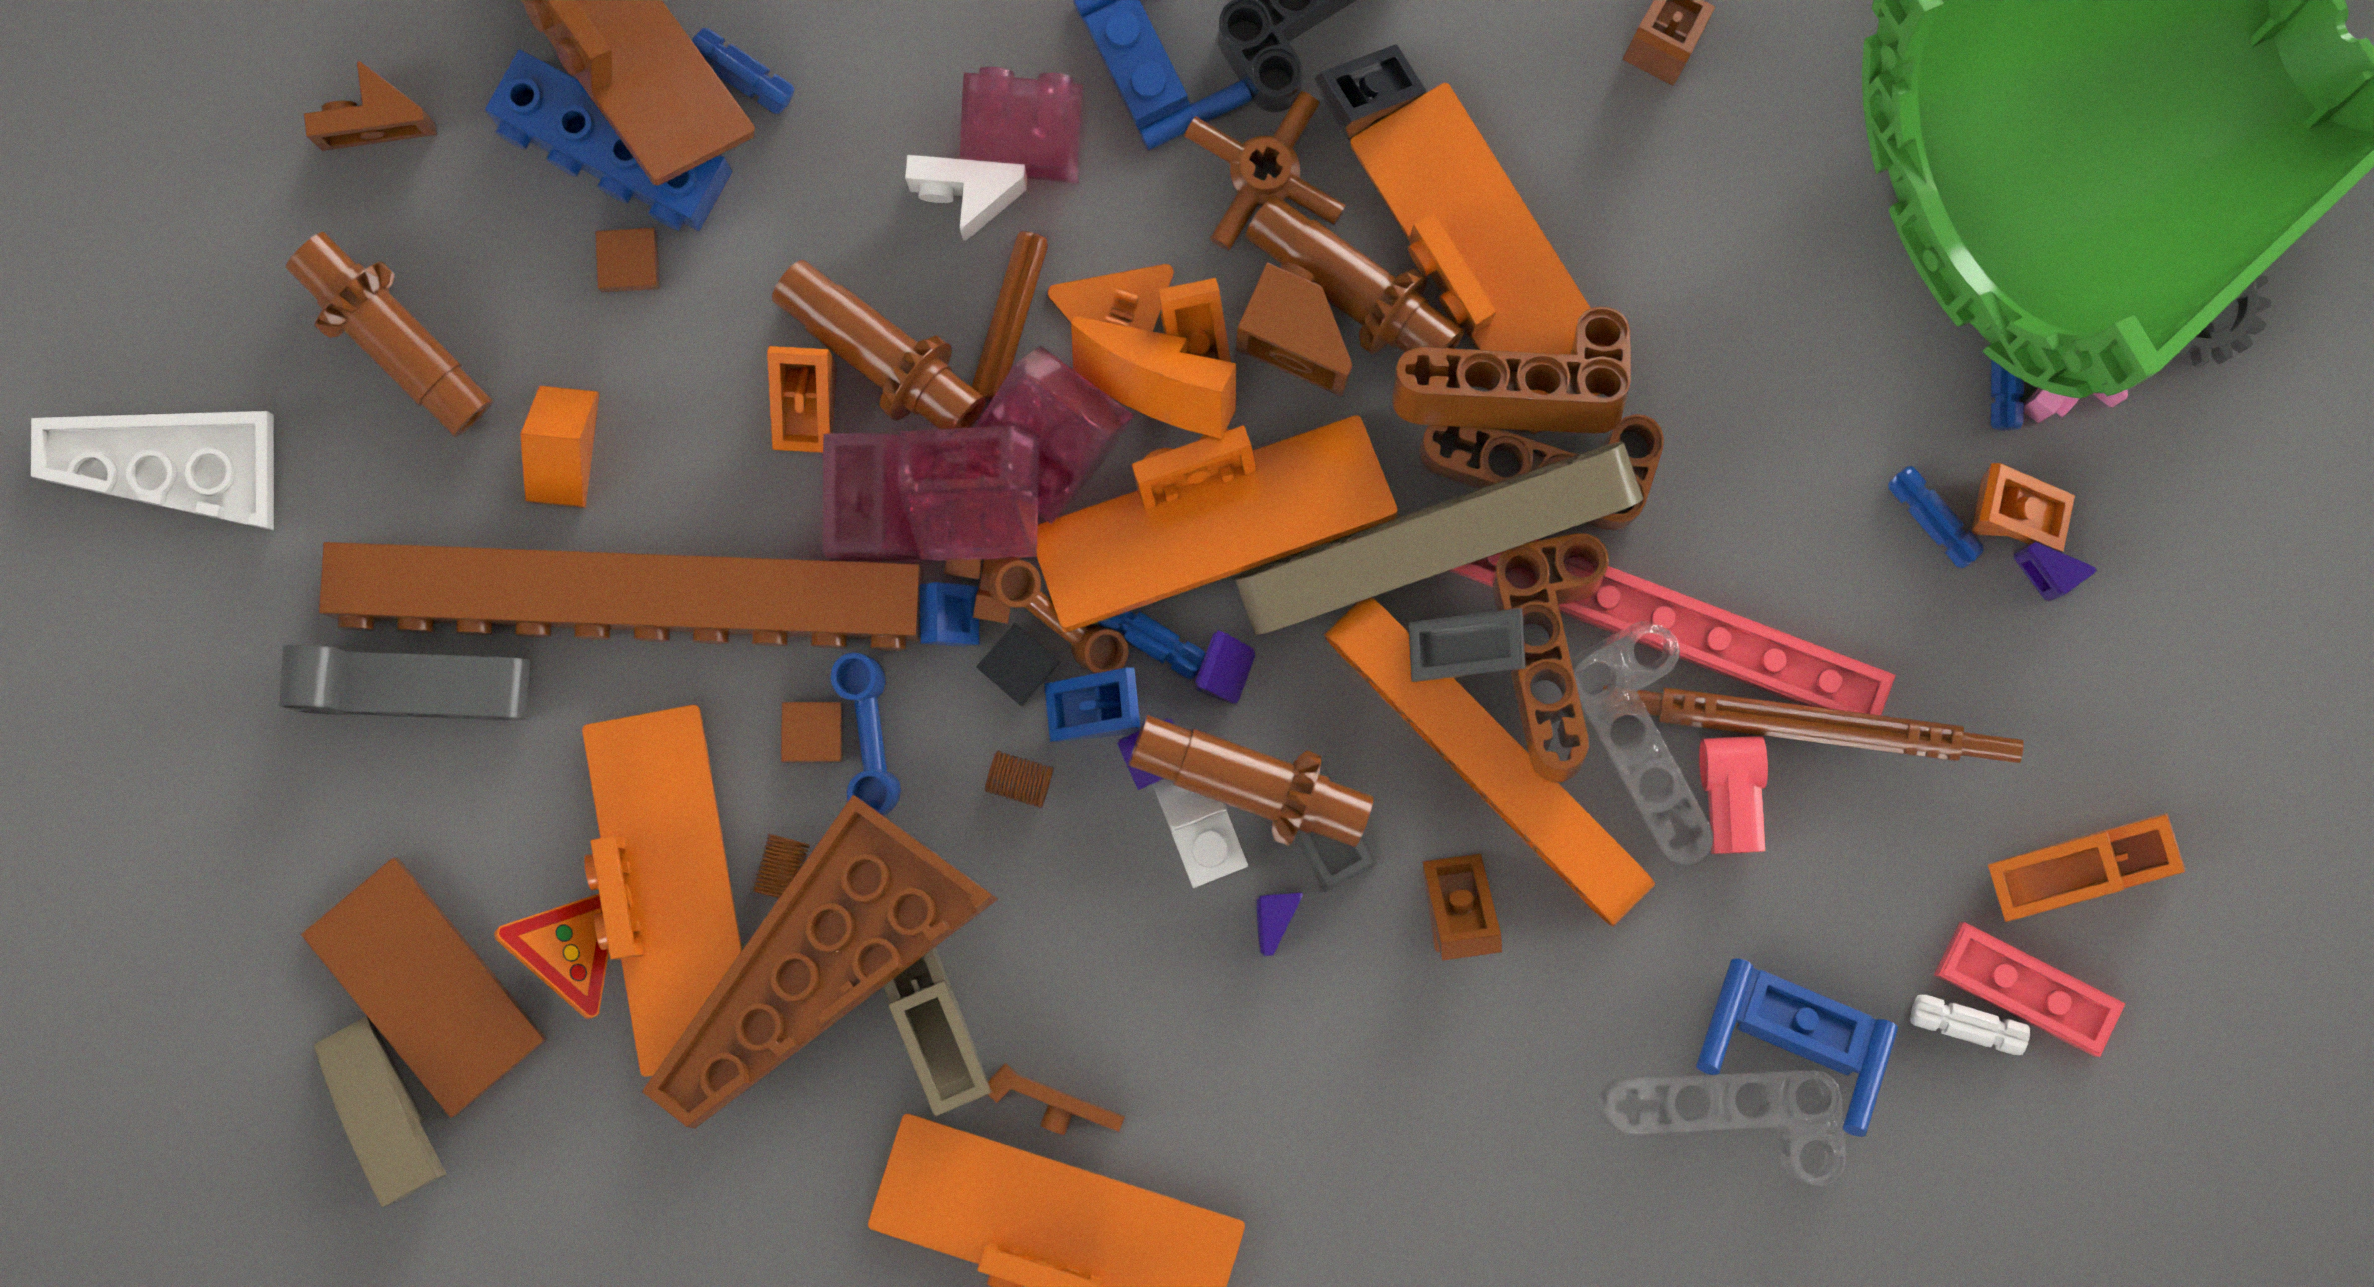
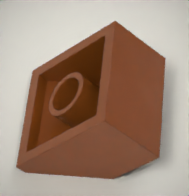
[1236,262,1353,397]

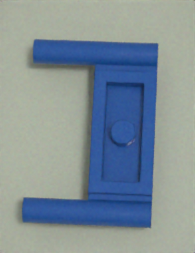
[1073,0,1252,151]
[1696,958,1898,1137]

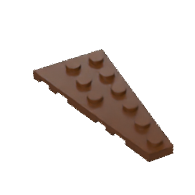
[642,795,998,1129]

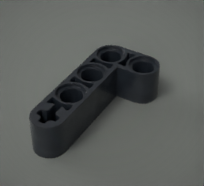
[1218,0,1356,112]

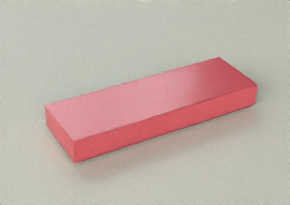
[1934,922,2126,1057]

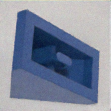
[1044,667,1141,742]

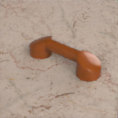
[989,558,1129,673]

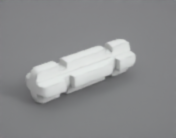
[1910,995,2030,1055]

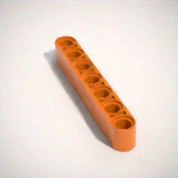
[1324,597,1655,927]

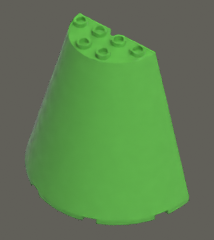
[1862,0,2374,398]

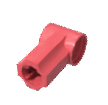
[1699,736,1768,854]

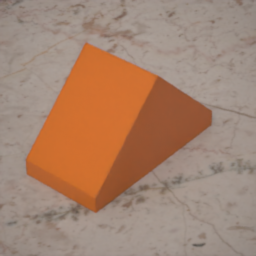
[767,346,837,453]
[520,386,600,508]

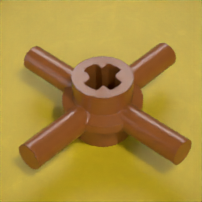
[1184,91,1346,251]

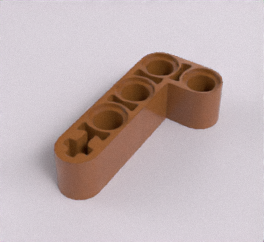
[1392,306,1631,434]
[1419,414,1664,530]
[1493,533,1609,782]

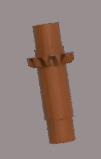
[1245,195,1465,354]
[285,232,493,437]
[772,260,986,440]
[1128,715,1374,847]

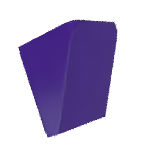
[2013,542,2097,602]
[1195,630,1255,704]
[1256,893,1303,956]

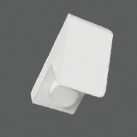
[905,155,1027,241]
[1152,779,1248,889]

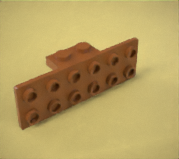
[521,0,755,185]

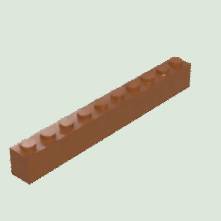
[319,542,924,651]

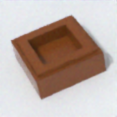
[595,227,660,293]
[781,702,843,763]

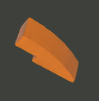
[1071,316,1236,439]
[1988,812,2185,922]

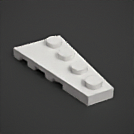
[31,411,274,531]

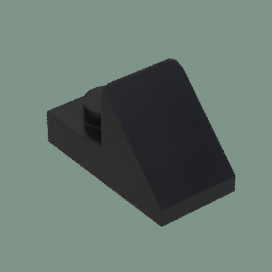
[1314,44,1427,141]

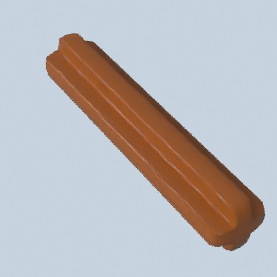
[971,231,1048,401]

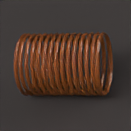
[985,750,1054,808]
[752,834,810,898]

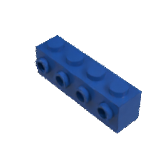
[485,49,733,231]

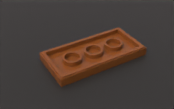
[300,857,548,1118]

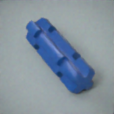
[692,28,795,114]
[1991,359,2024,431]
[1888,466,1984,569]
[1098,611,1206,679]

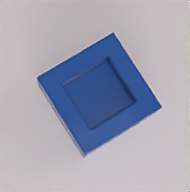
[920,582,980,647]

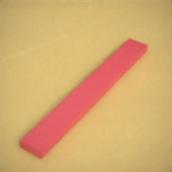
[1448,539,1896,715]

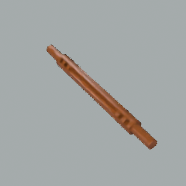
[1601,685,2024,763]

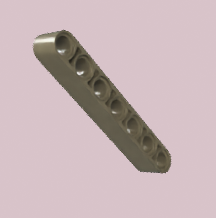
[1234,442,1643,635]

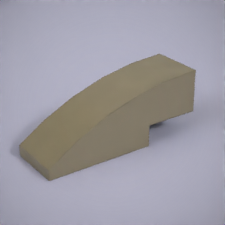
[883,948,991,1117]
[314,1016,447,1208]

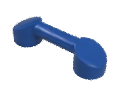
[830,653,901,816]

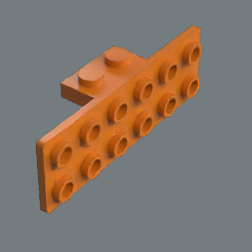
[1350,83,1607,434]
[1028,415,1398,632]
[582,705,742,1077]
[868,1113,1245,1287]

